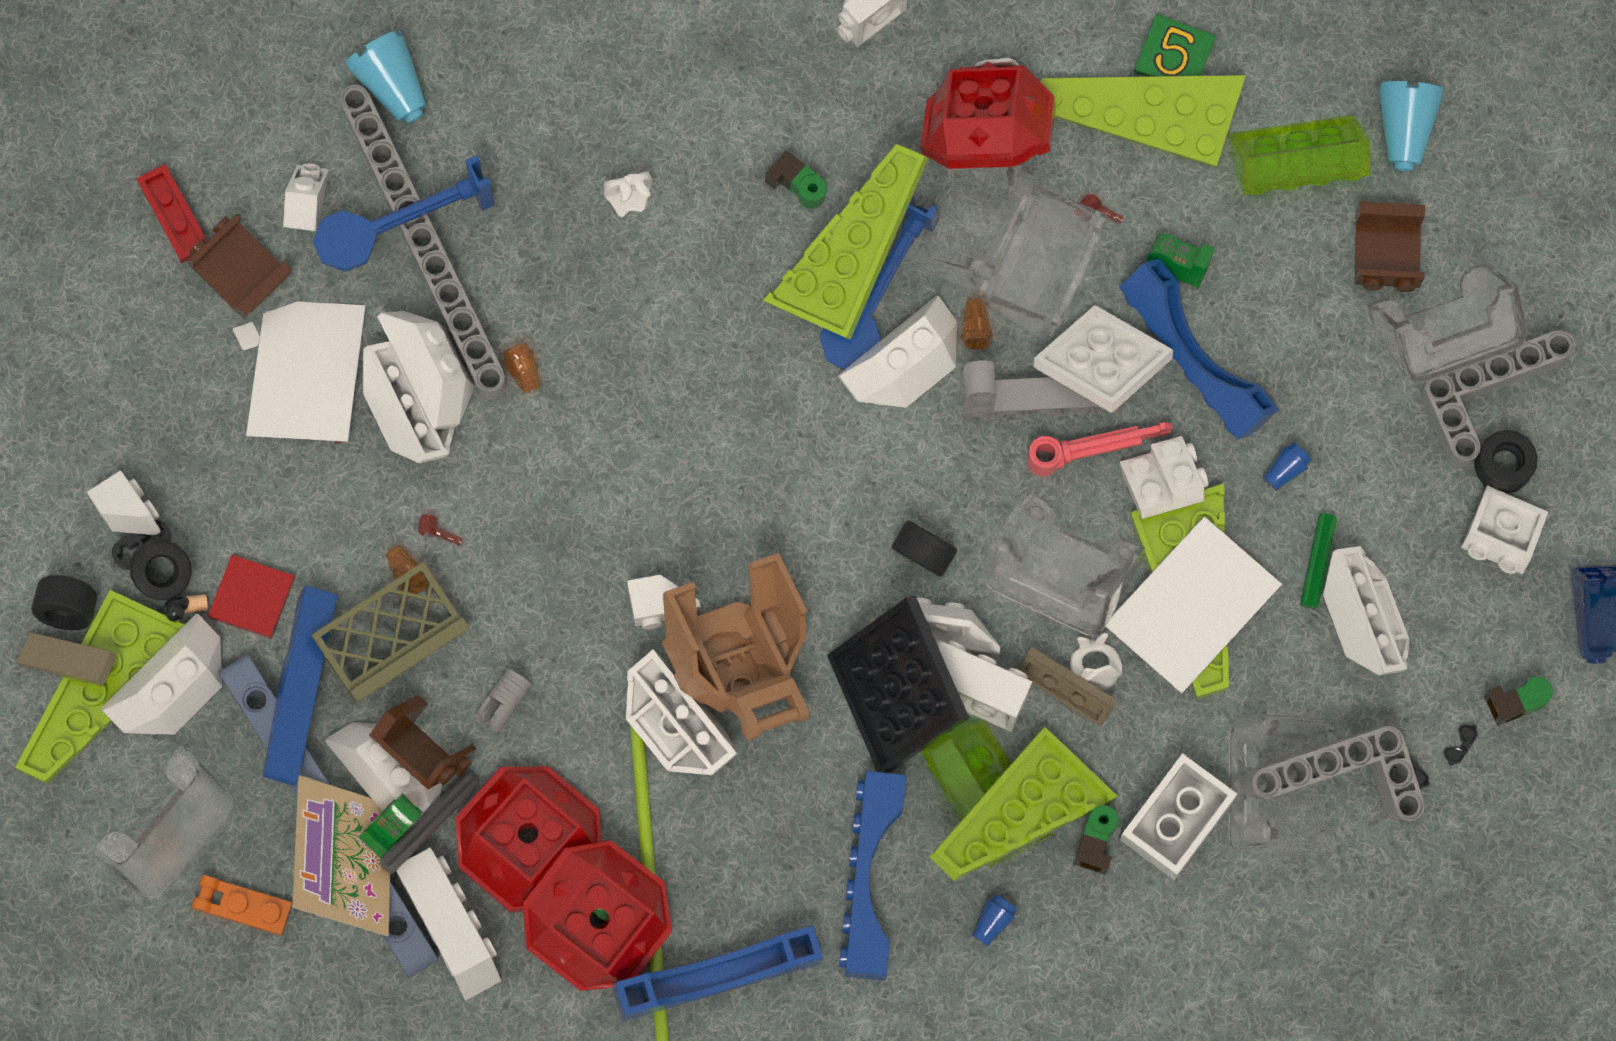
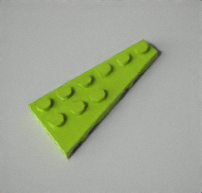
[1041,75,1246,168]
[763,144,929,339]
[1130,483,1229,700]
[15,590,185,784]
[929,727,1118,881]

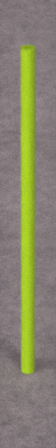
[630,725,669,1041]

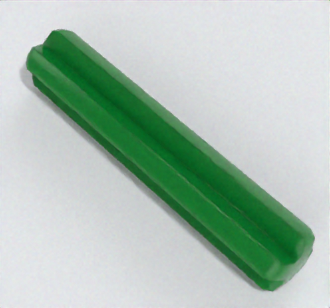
[1300,513,1337,609]

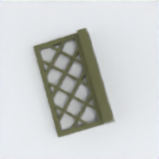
[310,561,469,703]

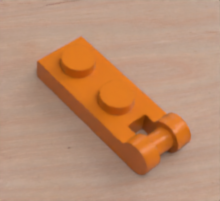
[191,875,293,936]

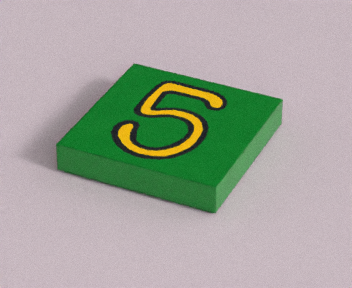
[1134,14,1216,77]

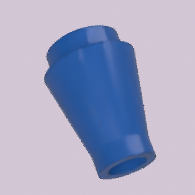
[1263,442,1312,491]
[972,894,1017,946]

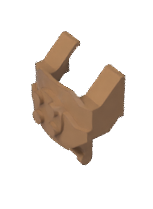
[662,553,809,741]

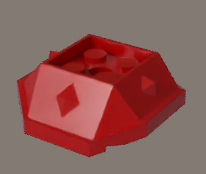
[920,62,1056,169]
[455,766,602,913]
[521,839,672,991]

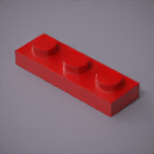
[136,164,208,264]

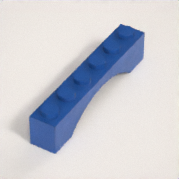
[1119,258,1279,440]
[839,771,906,981]
[613,925,823,1022]

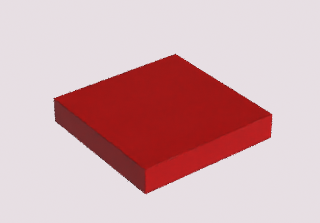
[208,555,295,639]

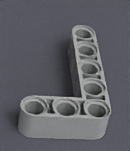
[1420,330,1575,469]
[960,360,1123,421]
[1242,726,1424,821]

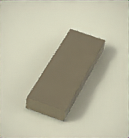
[17,632,116,686]
[1018,647,1117,727]

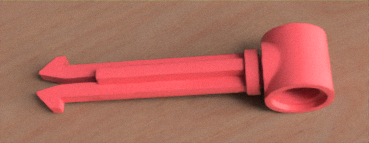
[1027,422,1173,476]

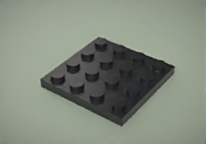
[827,596,969,773]

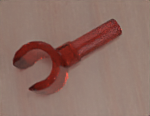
[1077,194,1124,223]
[418,514,463,546]

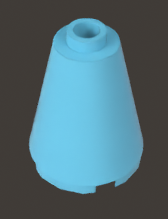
[345,30,427,124]
[1379,81,1443,172]

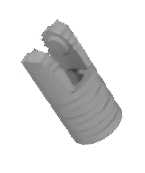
[474,668,531,733]

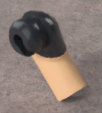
[164,594,208,622]

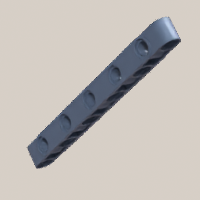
[218,654,439,979]

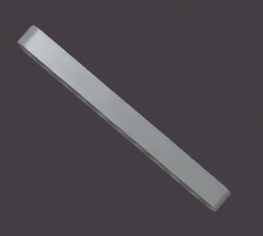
[340,84,506,400]

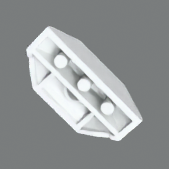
[837,296,957,408]
[377,311,475,429]
[363,341,455,463]
[1323,546,1410,676]
[917,598,1000,660]
[101,613,222,735]
[626,649,738,775]
[325,722,442,836]

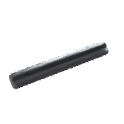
[379,772,479,874]

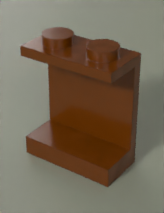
[1355,201,1425,292]
[188,214,293,319]
[369,695,477,789]

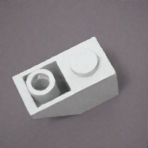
[283,163,329,231]
[87,471,161,535]
[627,575,701,630]

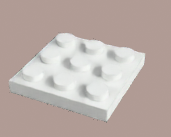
[1034,305,1173,413]

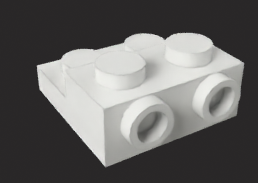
[836,0,907,47]
[1120,436,1208,519]
[1461,485,1548,574]

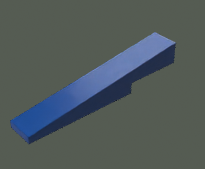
[262,586,337,786]

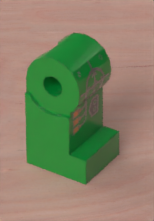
[1147,234,1215,288]
[358,793,423,858]

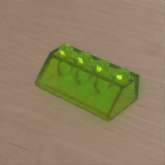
[1228,115,1371,195]
[921,720,1054,868]

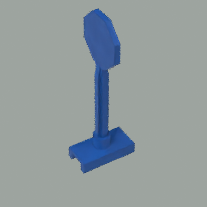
[313,155,494,272]
[819,196,939,370]

